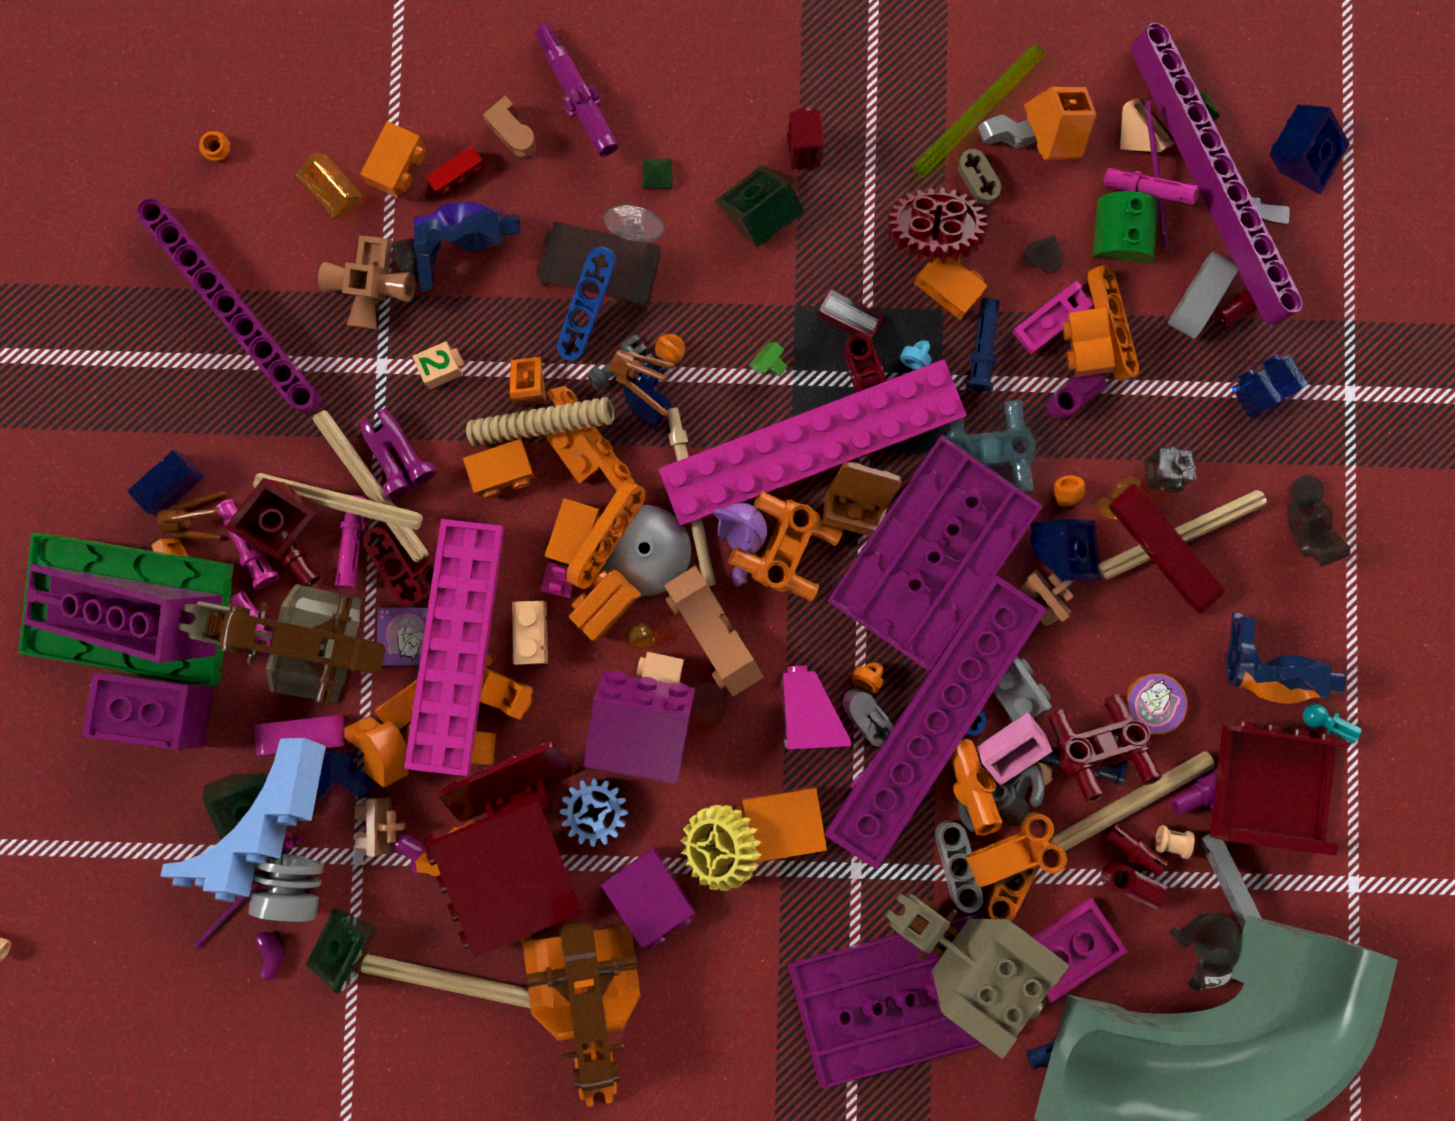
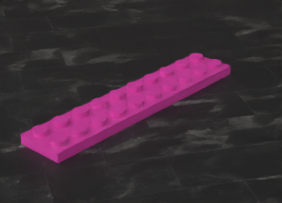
[658,359,967,527]

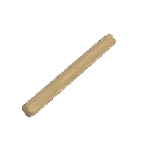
[313,410,428,562]
[253,473,423,530]
[1098,490,1267,579]
[1049,752,1215,853]
[361,954,531,1009]

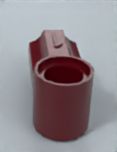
[1101,862,1168,911]

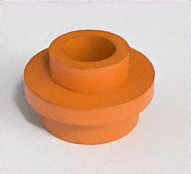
[199,131,231,162]

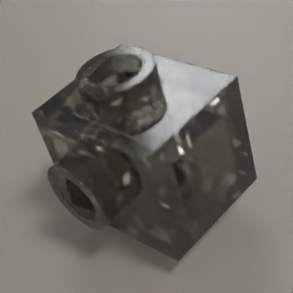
[1143,447,1196,493]

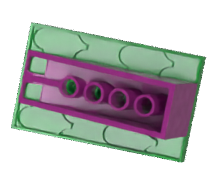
[18,533,234,686]

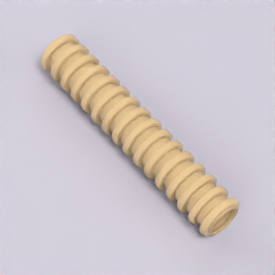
[466,397,614,447]

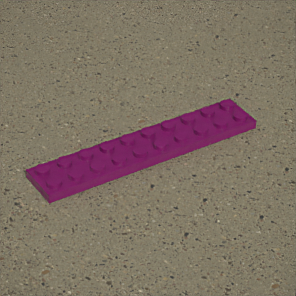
[824,575,1047,870]

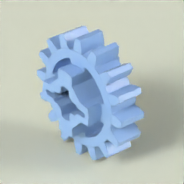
[560,777,628,846]

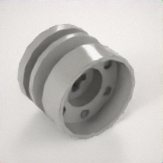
[248,854,324,922]

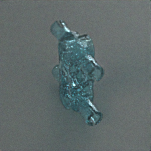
[945,400,1035,493]

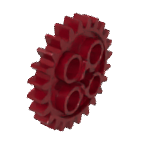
[888,187,987,263]

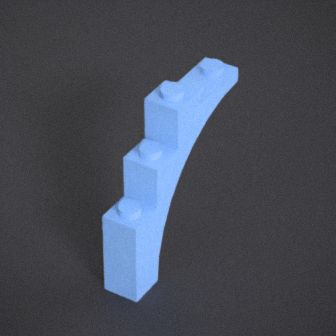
[160,738,326,902]

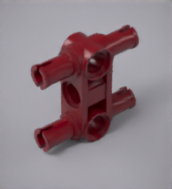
[1048,693,1163,803]

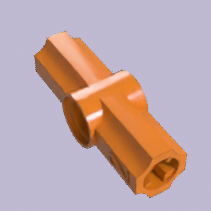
[950,739,1002,836]

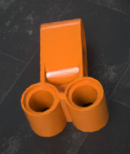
[966,812,1067,887]

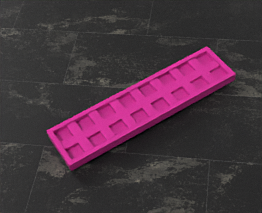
[404,519,505,776]

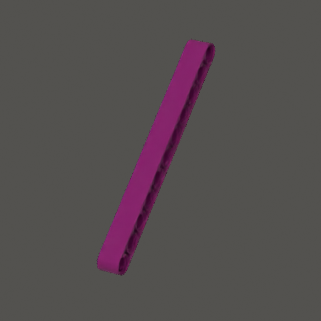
[1130,23,1302,326]

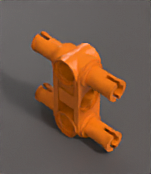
[728,490,843,602]

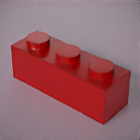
[425,146,485,197]

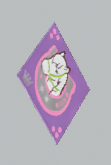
[377,607,428,666]

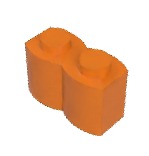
[1062,307,1115,377]

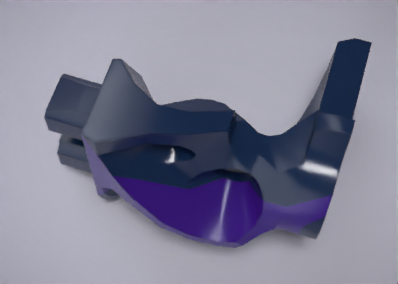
[414,201,521,292]

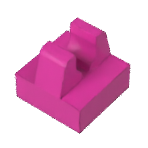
[540,561,574,598]

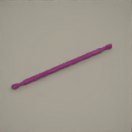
[1145,101,1169,248]
[193,835,303,949]

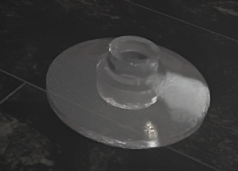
[604,205,664,242]

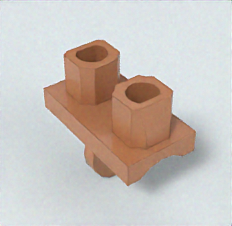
[1019,569,1073,626]
[355,797,405,857]

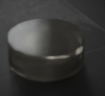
[1289,475,1324,506]

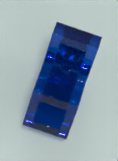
[624,355,671,431]
[316,751,375,799]

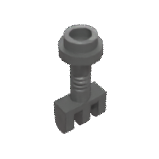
[587,334,655,390]

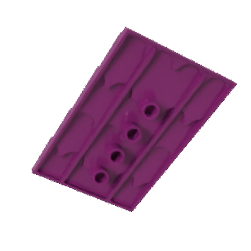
[827,435,1042,671]
[787,911,1019,1088]

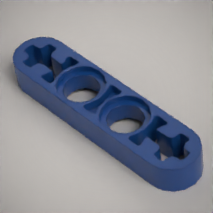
[557,246,616,361]

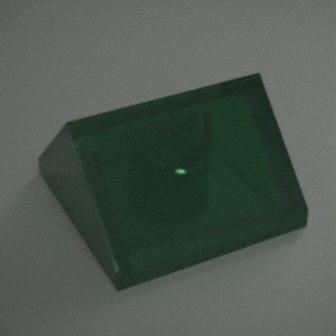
[306,908,378,993]

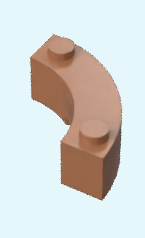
[664,566,764,697]

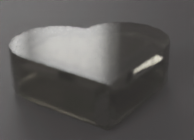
[1024,235,1063,274]

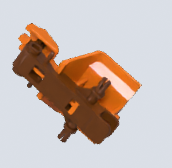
[522,921,641,1107]

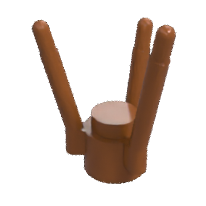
[609,349,675,416]
[157,491,226,541]

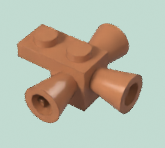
[318,235,415,330]

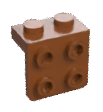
[822,462,902,537]

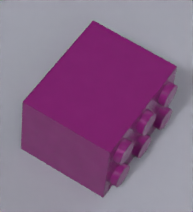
[584,671,695,784]
[82,672,214,750]

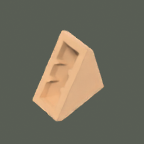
[1120,98,1175,152]

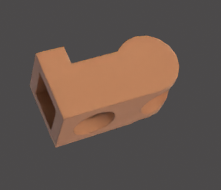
[483,95,537,158]

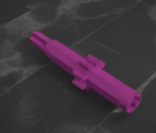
[534,23,619,157]

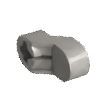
[978,115,1037,149]
[843,688,893,747]

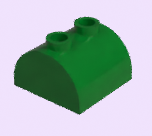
[1092,191,1159,264]

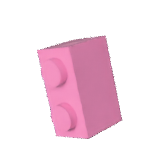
[977,713,1052,786]

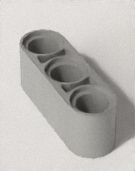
[1168,250,1238,339]
[935,820,983,913]

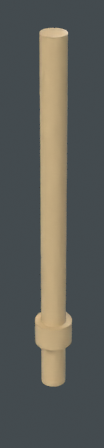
[666,408,716,587]

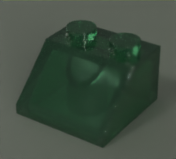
[715,165,804,247]

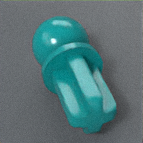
[1302,704,1362,743]

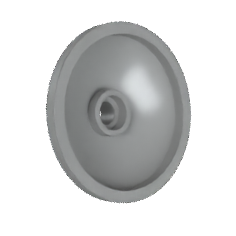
[603,505,691,596]

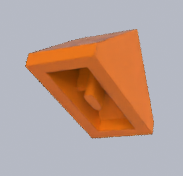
[510,357,546,407]

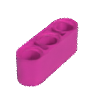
[254,715,346,756]

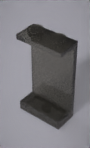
[537,221,661,311]

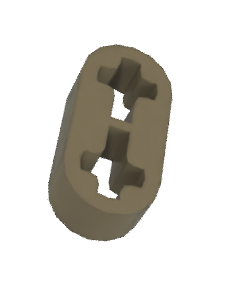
[958,149,1001,205]

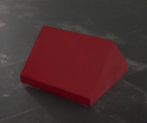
[225,478,316,560]

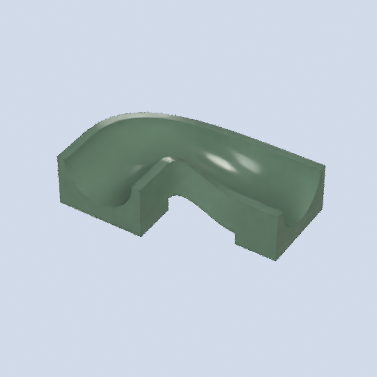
[1034,915,1398,1121]

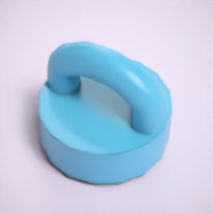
[900,340,932,370]

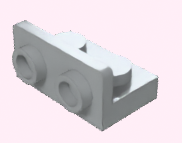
[993,656,1052,722]

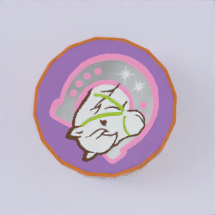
[1124,674,1188,734]

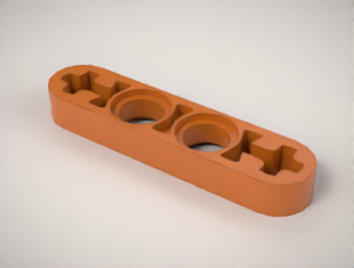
[1087,264,1139,381]
[566,481,645,589]

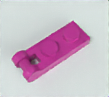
[1012,280,1094,355]

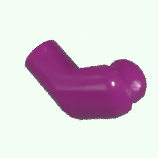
[391,834,425,875]
[255,932,284,980]

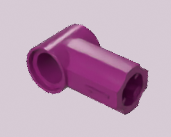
[1046,374,1108,420]

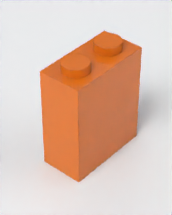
[737,786,827,862]

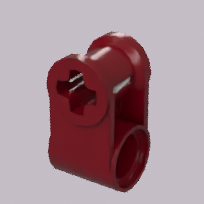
[843,333,886,393]

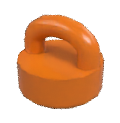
[655,334,685,365]
[1054,475,1085,507]
[851,662,884,693]

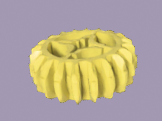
[680,805,762,891]

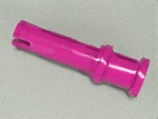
[215,499,280,589]

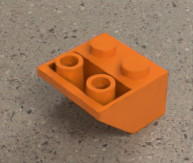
[1024,87,1096,161]

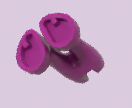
[359,408,437,500]

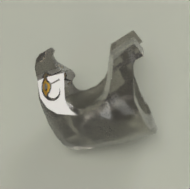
[1169,913,1241,991]

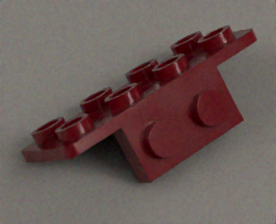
[438,742,572,821]

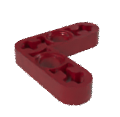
[363,527,435,607]

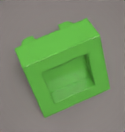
[749,342,788,376]

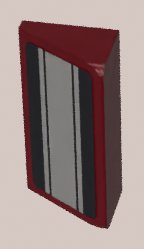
[817,290,884,340]

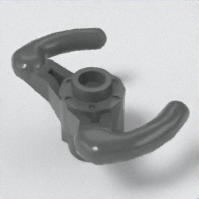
[958,764,1045,832]

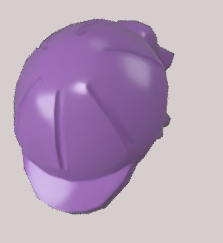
[713,503,767,587]

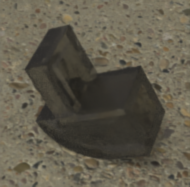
[1287,494,1350,567]

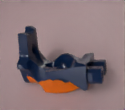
[1224,613,1346,704]

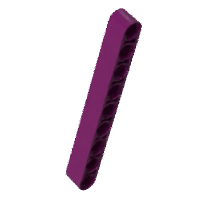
[136,198,322,415]

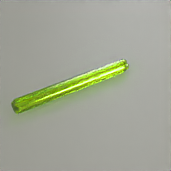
[913,44,1044,177]

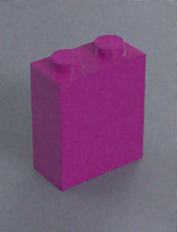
[601,847,695,949]

